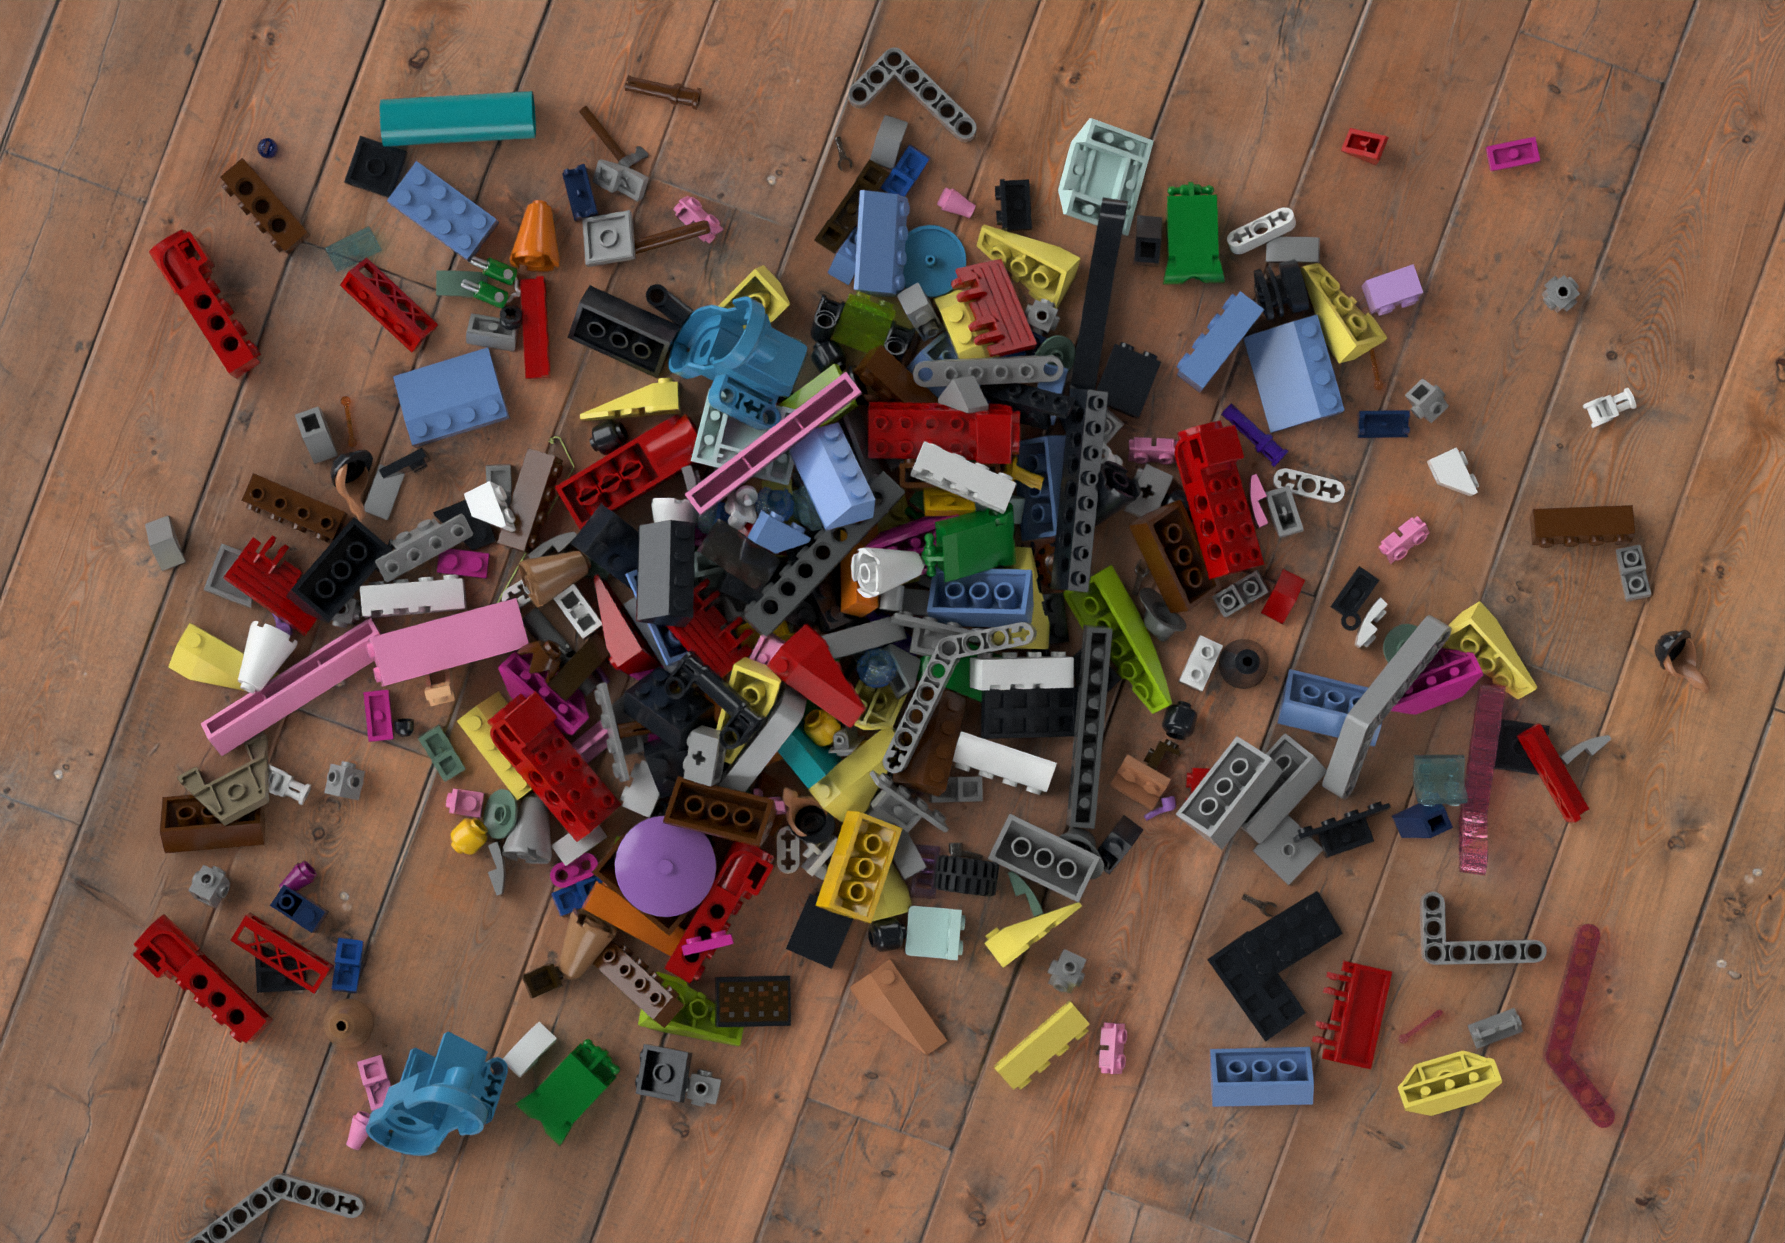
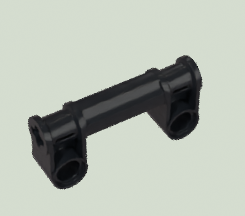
[810,294,916,364]
[664,650,766,750]

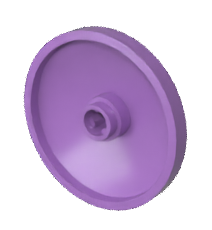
[615,816,716,917]

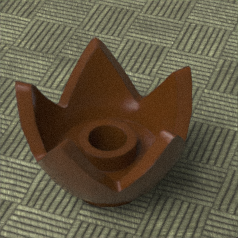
[517,640,562,685]

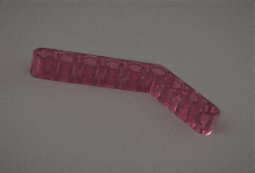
[1459,681,1506,876]
[1542,924,1615,1128]

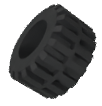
[933,855,1000,897]

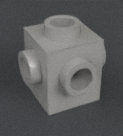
[1541,275,1580,313]
[1024,298,1060,336]
[1405,378,1449,423]
[332,594,362,628]
[324,761,365,800]
[188,865,231,909]
[1047,949,1087,994]
[686,1069,722,1107]

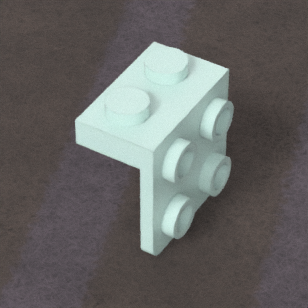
[905,906,965,960]

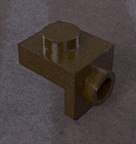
[1144,739,1182,770]
[521,963,563,998]

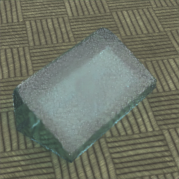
[325,226,382,272]

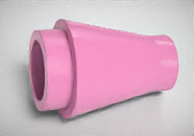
[937,187,976,218]
[346,1111,370,1150]

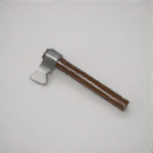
[579,106,648,169]

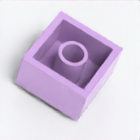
[1361,264,1423,316]

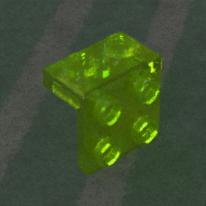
[833,291,897,353]

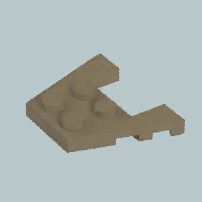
[177,731,269,826]

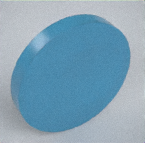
[903,225,966,298]

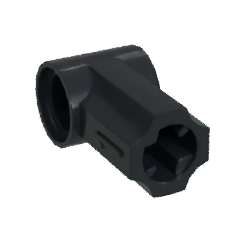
[646,284,694,327]

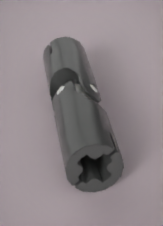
[522,607,602,696]

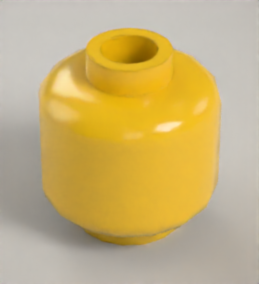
[804,709,841,747]
[450,818,488,855]

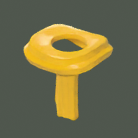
[1003,455,1044,490]

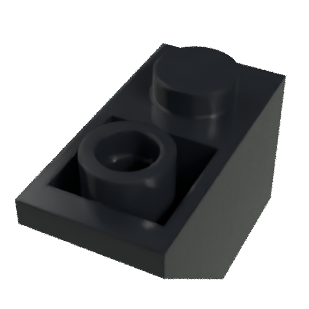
[1133,215,1162,267]
[1097,815,1144,875]

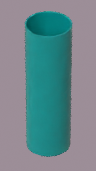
[379,91,536,147]

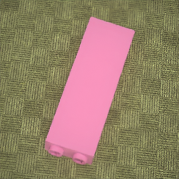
[366,598,529,687]

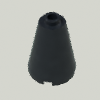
[1095,461,1141,527]
[1218,639,1268,689]

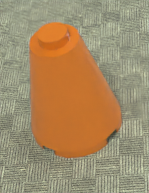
[510,200,560,272]

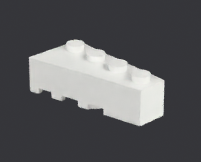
[910,441,1016,514]
[360,574,467,619]
[970,651,1074,690]

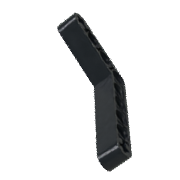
[1069,197,1128,393]

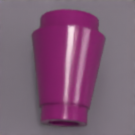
[279,861,317,891]

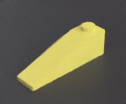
[977,225,1081,309]
[718,265,790,329]
[991,547,1049,649]
[168,623,279,691]
[716,657,781,764]
[809,727,905,823]
[841,826,912,923]
[984,902,1082,968]

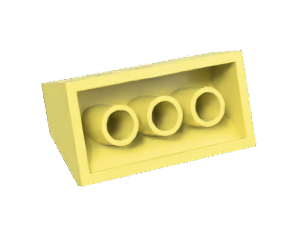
[457,691,533,801]
[994,1001,1089,1090]

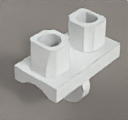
[724,485,758,530]
[801,835,838,880]

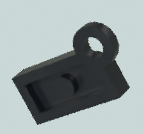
[1330,566,1380,631]

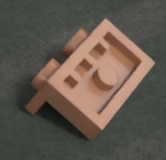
[1110,754,1171,810]

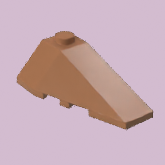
[849,959,947,1055]

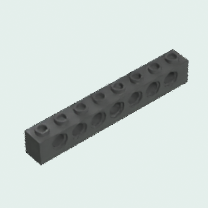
[744,471,905,640]
[1066,625,1112,829]

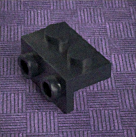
[995,179,1032,231]

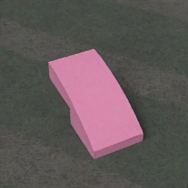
[1249,474,1268,529]
[357,1055,392,1111]

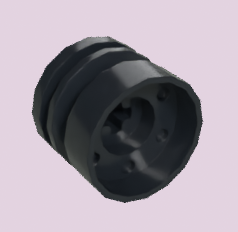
[1253,259,1309,321]

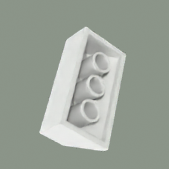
[953,731,1057,795]

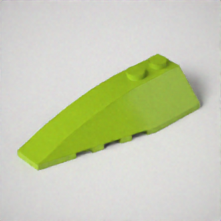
[1063,565,1172,714]

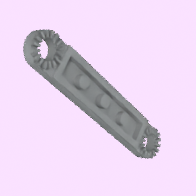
[913,355,1063,387]

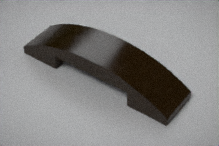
[814,159,890,254]
[547,627,610,702]

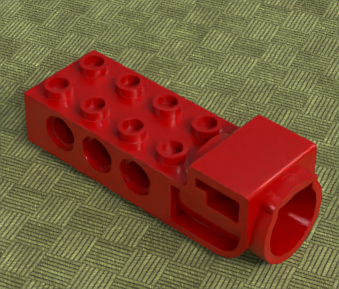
[149,229,261,379]
[868,402,1020,464]
[555,413,698,530]
[1175,420,1265,580]
[487,691,622,842]
[664,841,775,983]
[133,914,273,1043]

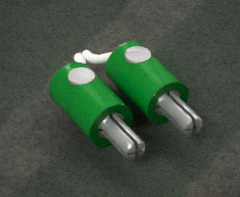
[461,256,521,309]

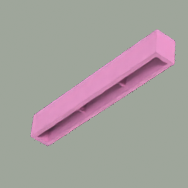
[685,372,862,515]
[201,617,383,756]

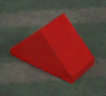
[1341,128,1389,166]
[1261,569,1305,625]

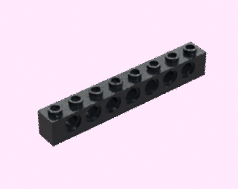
[1051,389,1108,592]

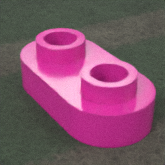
[550,853,599,888]

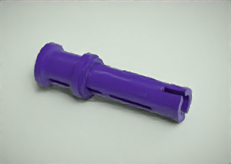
[1221,403,1289,467]

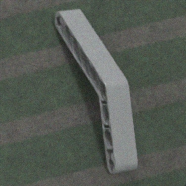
[1322,615,1452,800]
[722,616,907,682]
[883,622,1037,773]
[186,1173,366,1243]

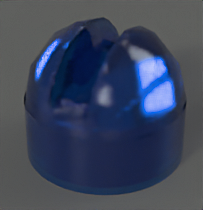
[257,138,278,159]

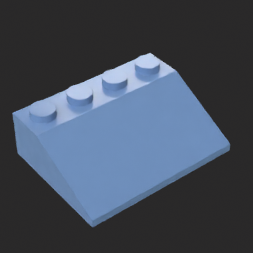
[1243,315,1345,433]
[393,347,510,448]

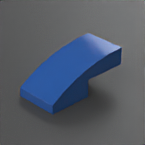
[881,144,931,197]
[551,875,603,917]
[331,938,364,994]

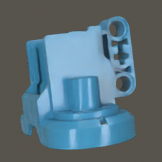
[668,296,807,430]
[366,1032,508,1156]

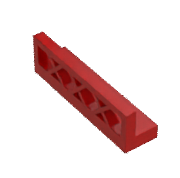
[340,257,438,353]
[520,276,551,379]
[1517,723,1589,823]
[230,912,334,994]

